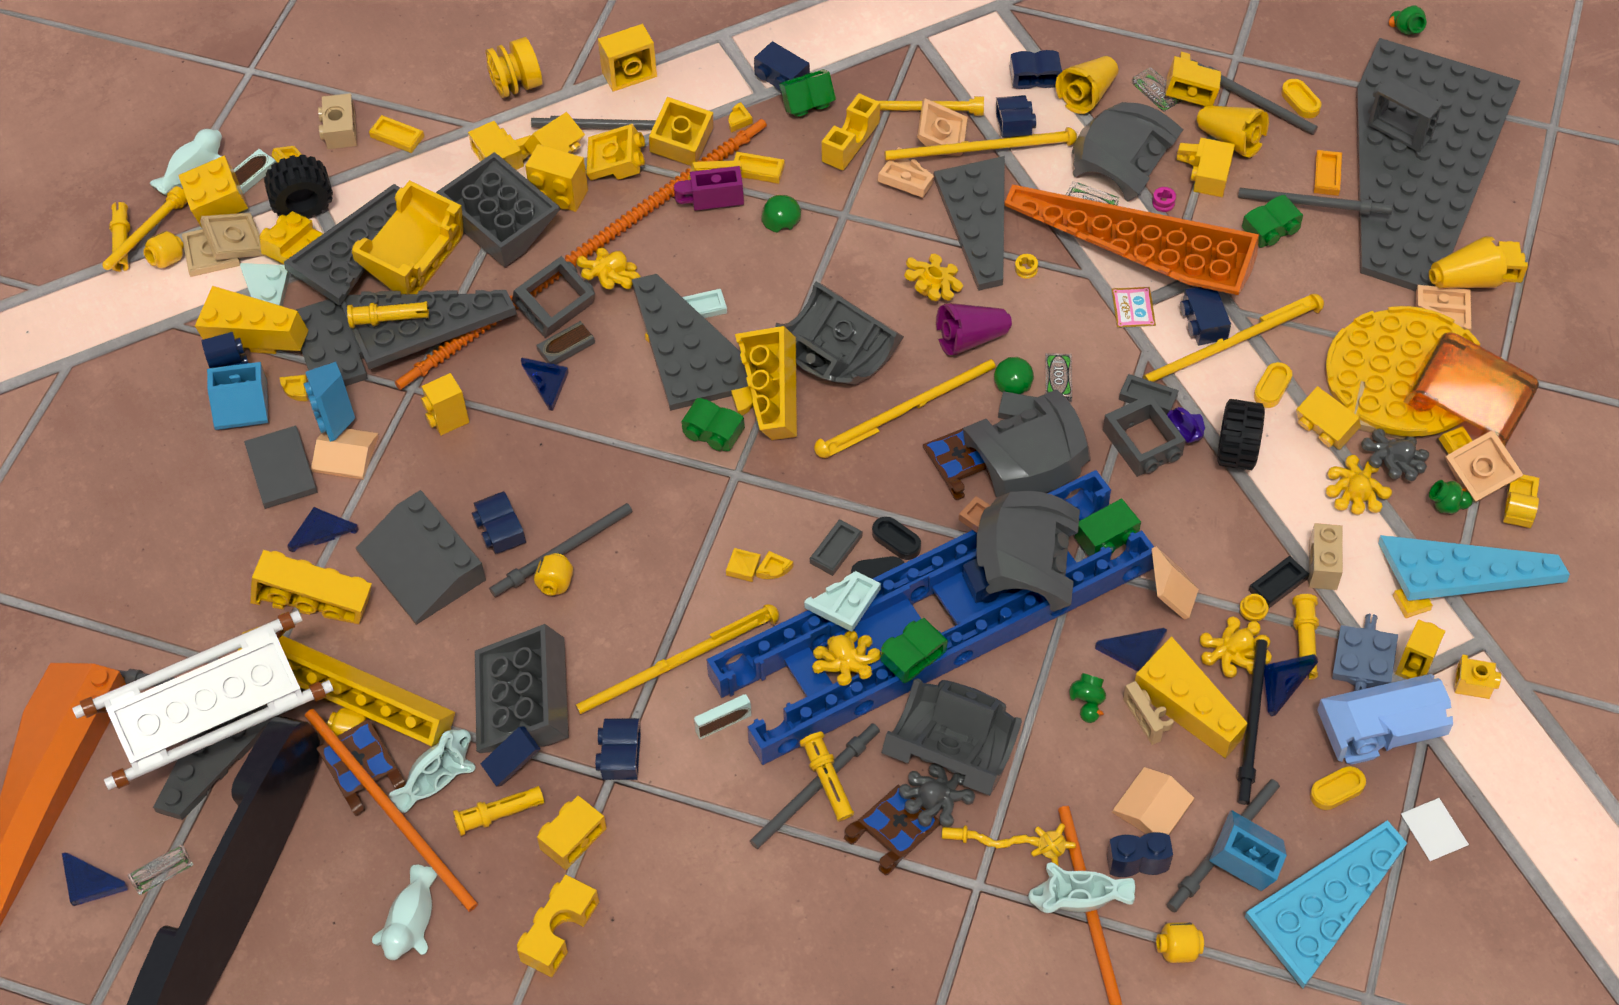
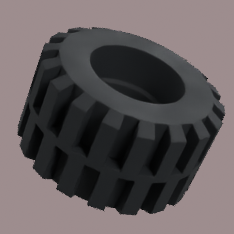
[264,155,333,219]
[1217,399,1265,471]

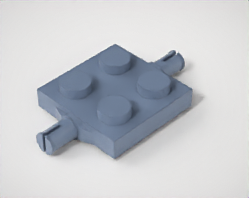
[1332,613,1398,691]

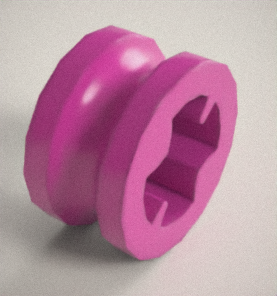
[1152,187,1176,212]

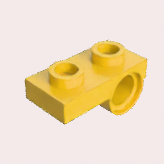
[1503,474,1540,528]

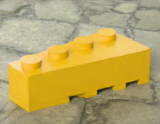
[195,286,309,351]
[735,326,797,440]
[250,549,372,624]
[1135,636,1247,759]

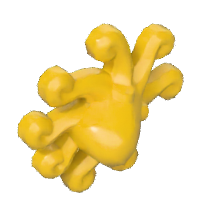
[576,248,641,289]
[904,254,963,301]
[1326,455,1392,515]
[1200,616,1272,678]
[812,631,881,686]

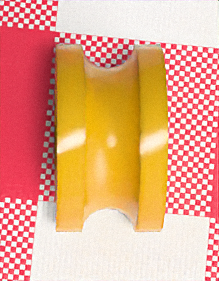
[1015,254,1038,279]

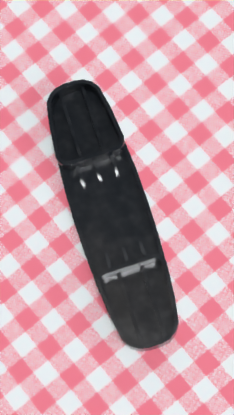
[127,716,320,1005]

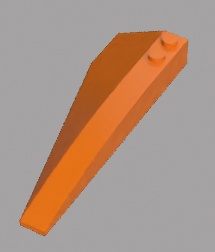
[1004,184,1259,295]
[0,663,126,926]

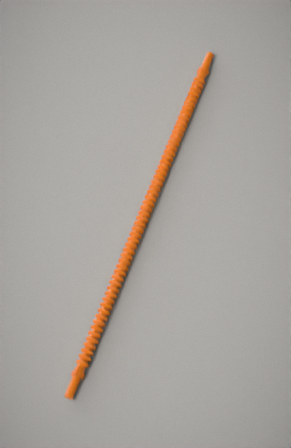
[395,119,767,390]

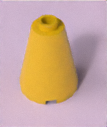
[1055,56,1119,114]
[1197,105,1269,158]
[1429,236,1507,288]

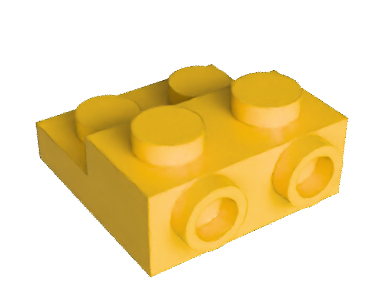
[586,124,645,180]
[259,211,323,264]

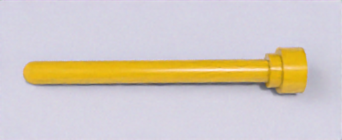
[879,96,984,116]
[102,186,187,270]

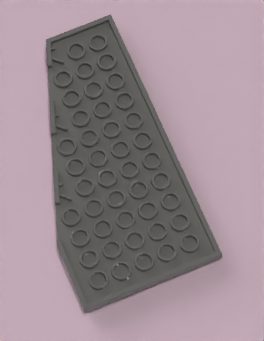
[1356,38,1520,291]

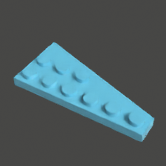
[1378,535,1570,601]
[1245,820,1407,989]

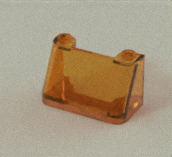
[1403,332,1539,447]

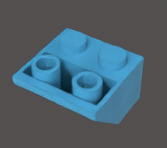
[207,362,269,430]
[303,362,355,442]
[1209,810,1287,891]

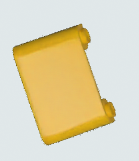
[352,180,464,294]

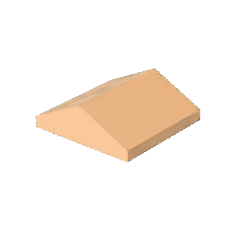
[917,98,968,156]
[311,428,379,480]
[1445,430,1523,503]
[1152,546,1199,620]
[1112,767,1194,835]

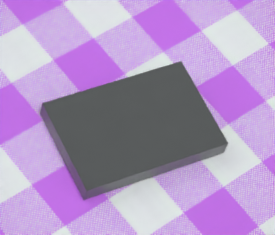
[244,425,318,509]

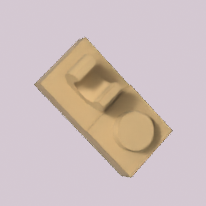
[1123,681,1174,745]

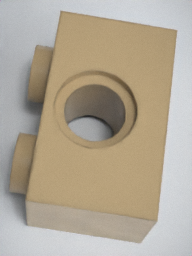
[318,93,357,149]
[1309,523,1343,590]

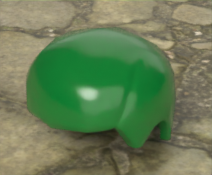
[761,195,801,233]
[994,357,1034,394]

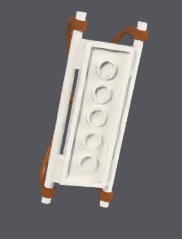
[72,610,334,790]

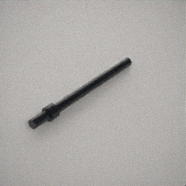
[1237,639,1268,805]

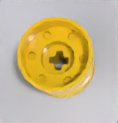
[485,37,542,98]

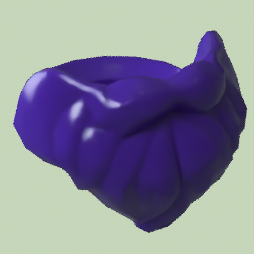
[1167,407,1205,443]

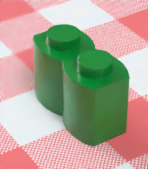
[779,69,836,116]
[1242,195,1303,248]
[681,398,745,451]
[881,618,948,683]

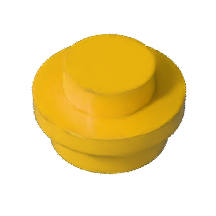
[1240,594,1268,621]

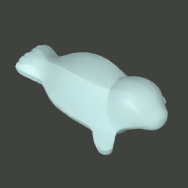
[149,129,222,195]
[389,729,476,813]
[1028,863,1135,913]
[372,864,437,960]

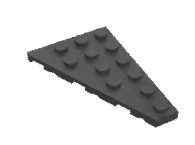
[632,274,748,411]
[341,290,517,369]

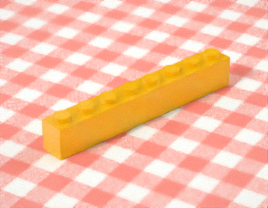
[238,626,456,746]

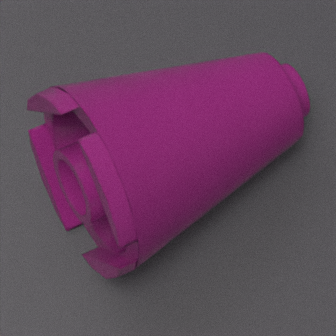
[936,303,1012,355]

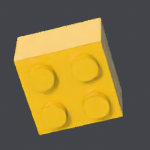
[598,24,657,92]
[649,97,713,166]
[525,144,588,212]
[178,155,248,228]

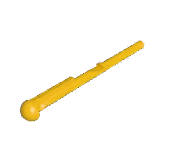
[884,127,1077,161]
[1143,294,1324,382]
[814,359,996,458]
[575,604,779,715]

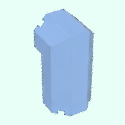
[1317,674,1453,765]

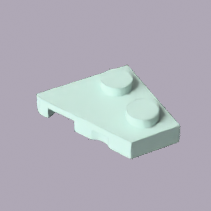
[240,263,290,306]
[804,571,881,632]

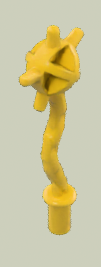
[942,823,1076,866]

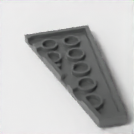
[933,156,1005,291]
[284,184,400,306]
[153,688,305,820]

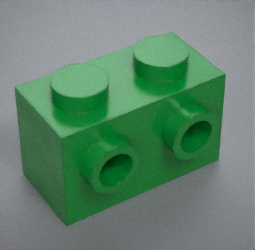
[1074,498,1141,556]

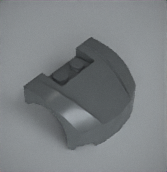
[1072,102,1184,202]
[775,281,904,385]
[963,389,1091,497]
[977,491,1080,612]
[881,678,1022,796]

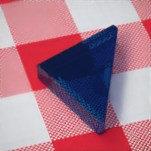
[521,357,569,411]
[287,507,359,552]
[1095,628,1167,671]
[1264,654,1318,716]
[62,853,128,906]

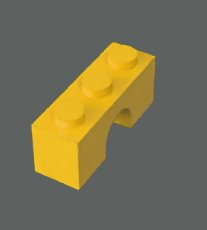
[822,93,880,170]
[517,874,599,978]

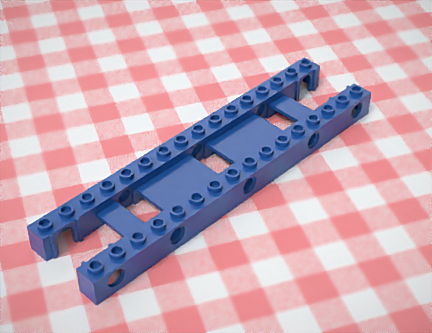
[706,470,1154,765]

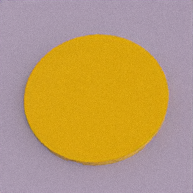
[1326,306,1489,437]

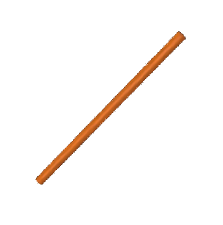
[304,709,478,912]
[1058,806,1123,1005]

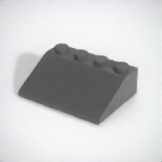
[436,152,560,267]
[356,490,486,625]
[475,624,569,753]

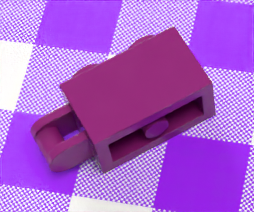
[674,166,744,211]

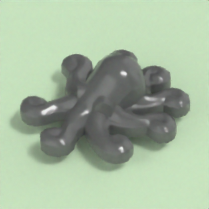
[1361,429,1429,481]
[899,763,975,827]

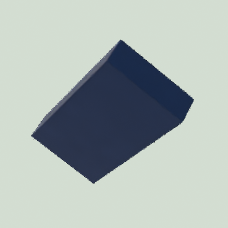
[480,726,540,787]

